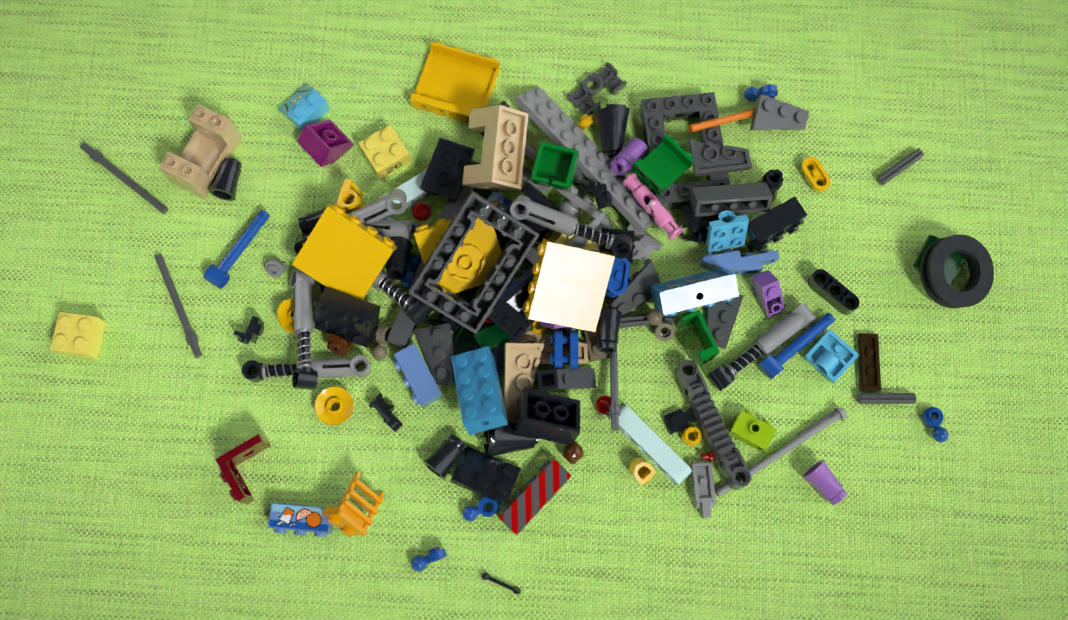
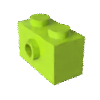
[728,410,777,453]

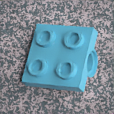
[706,210,749,252]
[803,329,859,384]

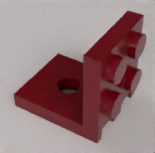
[215,434,271,504]

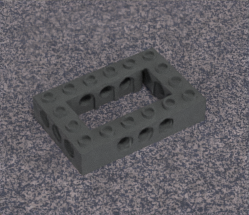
[639,92,730,210]
[409,190,539,334]

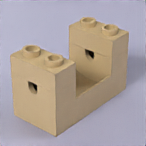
[159,104,242,199]
[462,105,529,191]

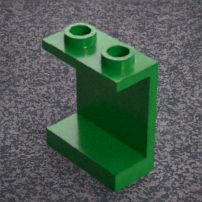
[633,134,694,196]
[677,310,720,366]

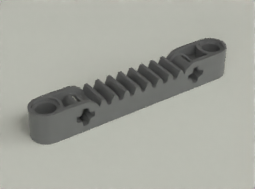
[675,360,751,490]

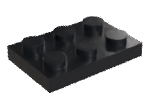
[420,138,475,202]
[450,446,521,505]

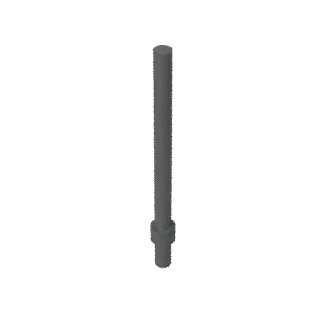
[80,142,168,214]
[155,254,202,358]
[609,351,621,431]

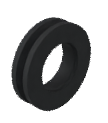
[920,235,994,308]

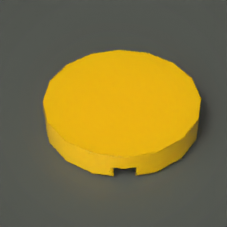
[447,244,485,283]

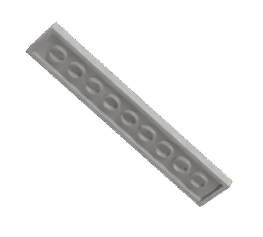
[514,87,655,233]

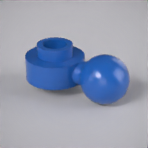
[744,84,778,101]
[401,254,422,288]
[922,407,949,443]
[462,497,498,522]
[411,546,447,572]

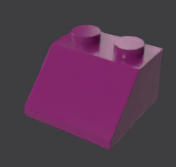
[297,119,354,167]

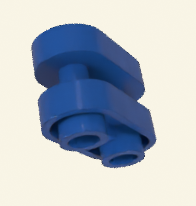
[605,257,630,298]
[550,330,578,369]

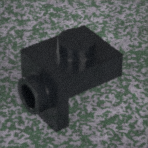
[583,182,612,209]
[233,316,264,345]

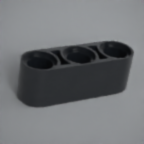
[808,269,860,315]

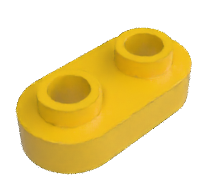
[801,157,830,192]

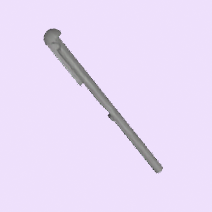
[715,407,847,497]

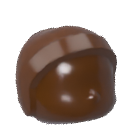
[562,441,584,465]

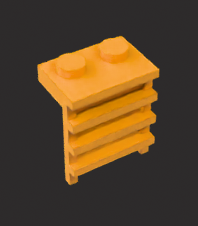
[322,472,384,537]

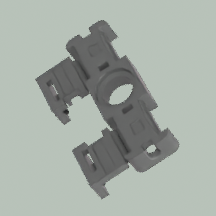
[567,62,627,116]

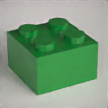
[531,142,580,192]

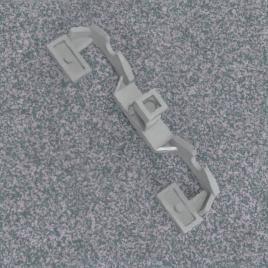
[521,143,664,262]

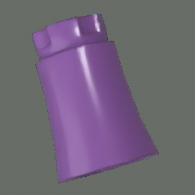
[610,138,649,176]
[802,459,847,506]

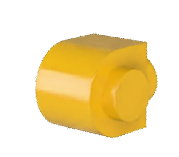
[629,457,656,485]

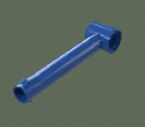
[203,210,270,289]
[758,312,835,380]

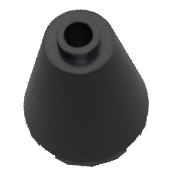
[593,104,630,157]
[484,421,539,456]

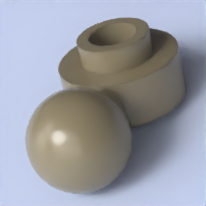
[647,310,675,341]
[372,324,391,360]

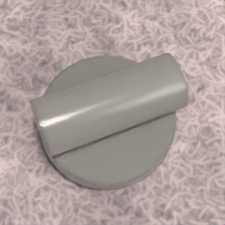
[265,259,287,277]

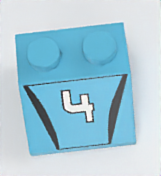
[278,85,330,132]

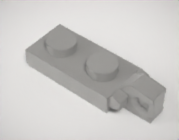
[691,462,716,519]

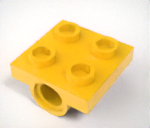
[334,179,366,214]

